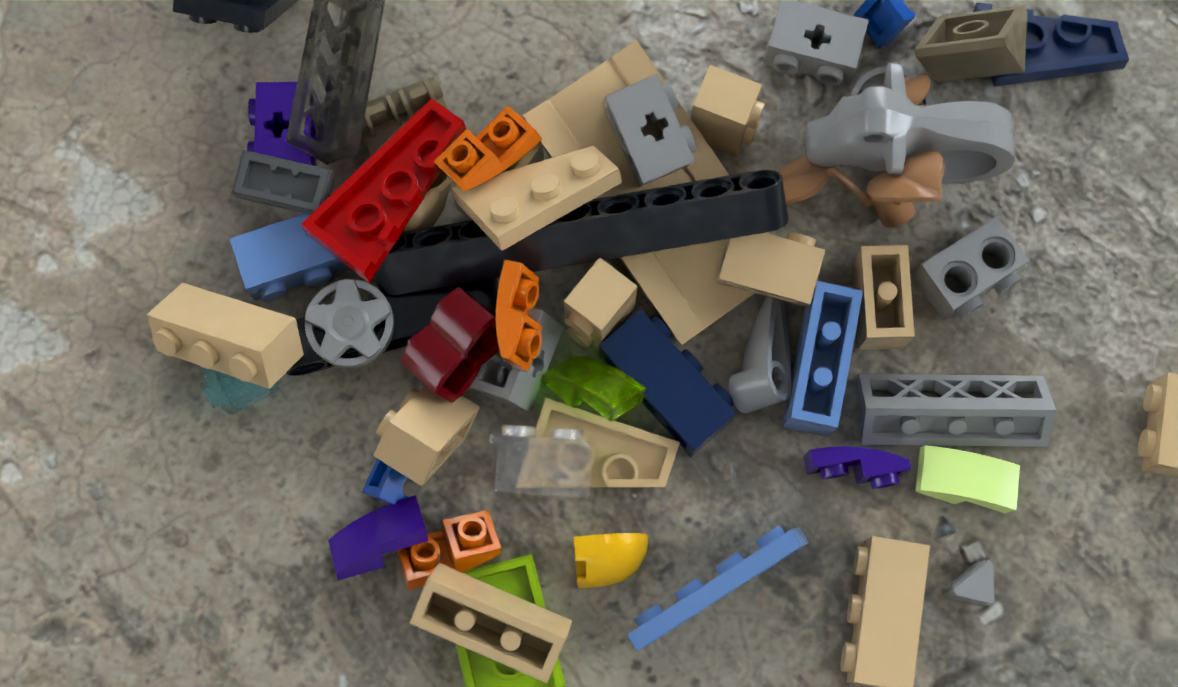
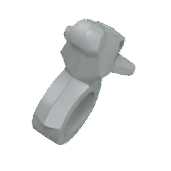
[804,63,1015,184]

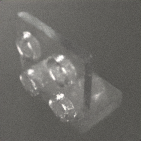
[489,425,594,498]

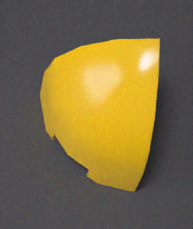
[574,533,649,589]

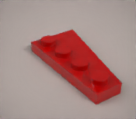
[301,98,467,283]

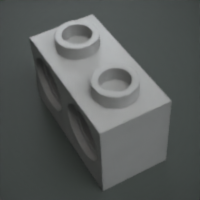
[912,216,1029,321]

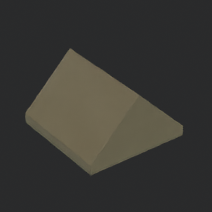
[914,5,1027,82]

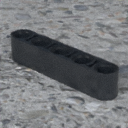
[286,278,499,376]

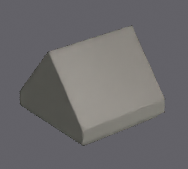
[942,560,995,607]

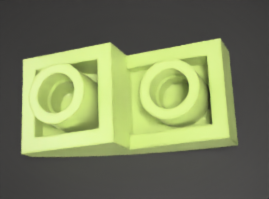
[915,445,1020,513]

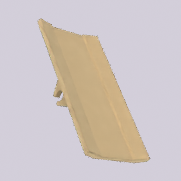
[522,40,770,346]

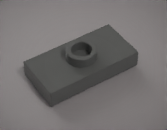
[231,150,335,215]

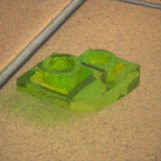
[541,356,646,422]

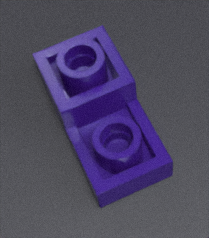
[803,446,911,489]
[328,495,429,580]

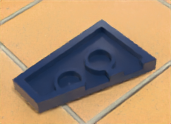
[973,2,1129,87]

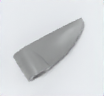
[729,296,791,414]

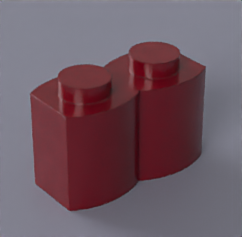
[400,287,499,403]

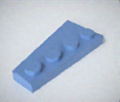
[627,526,809,651]

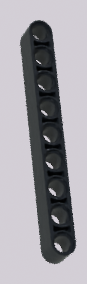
[374,169,789,295]

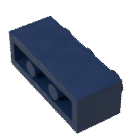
[598,309,736,457]

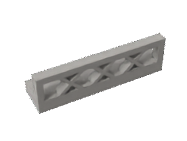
[857,374,1056,447]

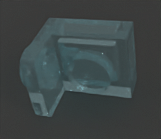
[200,367,281,416]

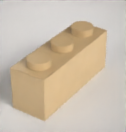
[146,283,304,389]
[840,536,930,687]
[409,563,572,683]

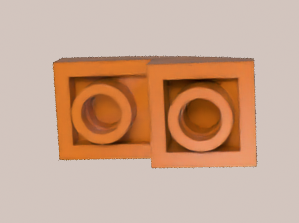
[433,106,542,192]
[496,260,543,372]
[396,510,502,590]

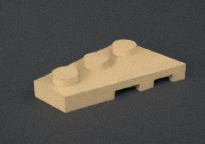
[451,145,622,251]
[516,398,680,487]

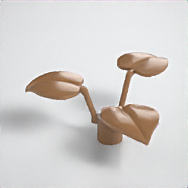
[777,73,945,228]

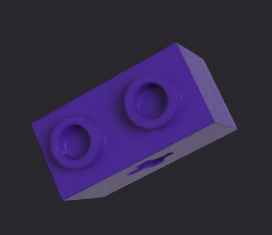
[247,81,318,166]

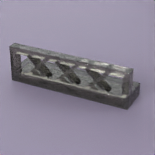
[286,0,385,165]

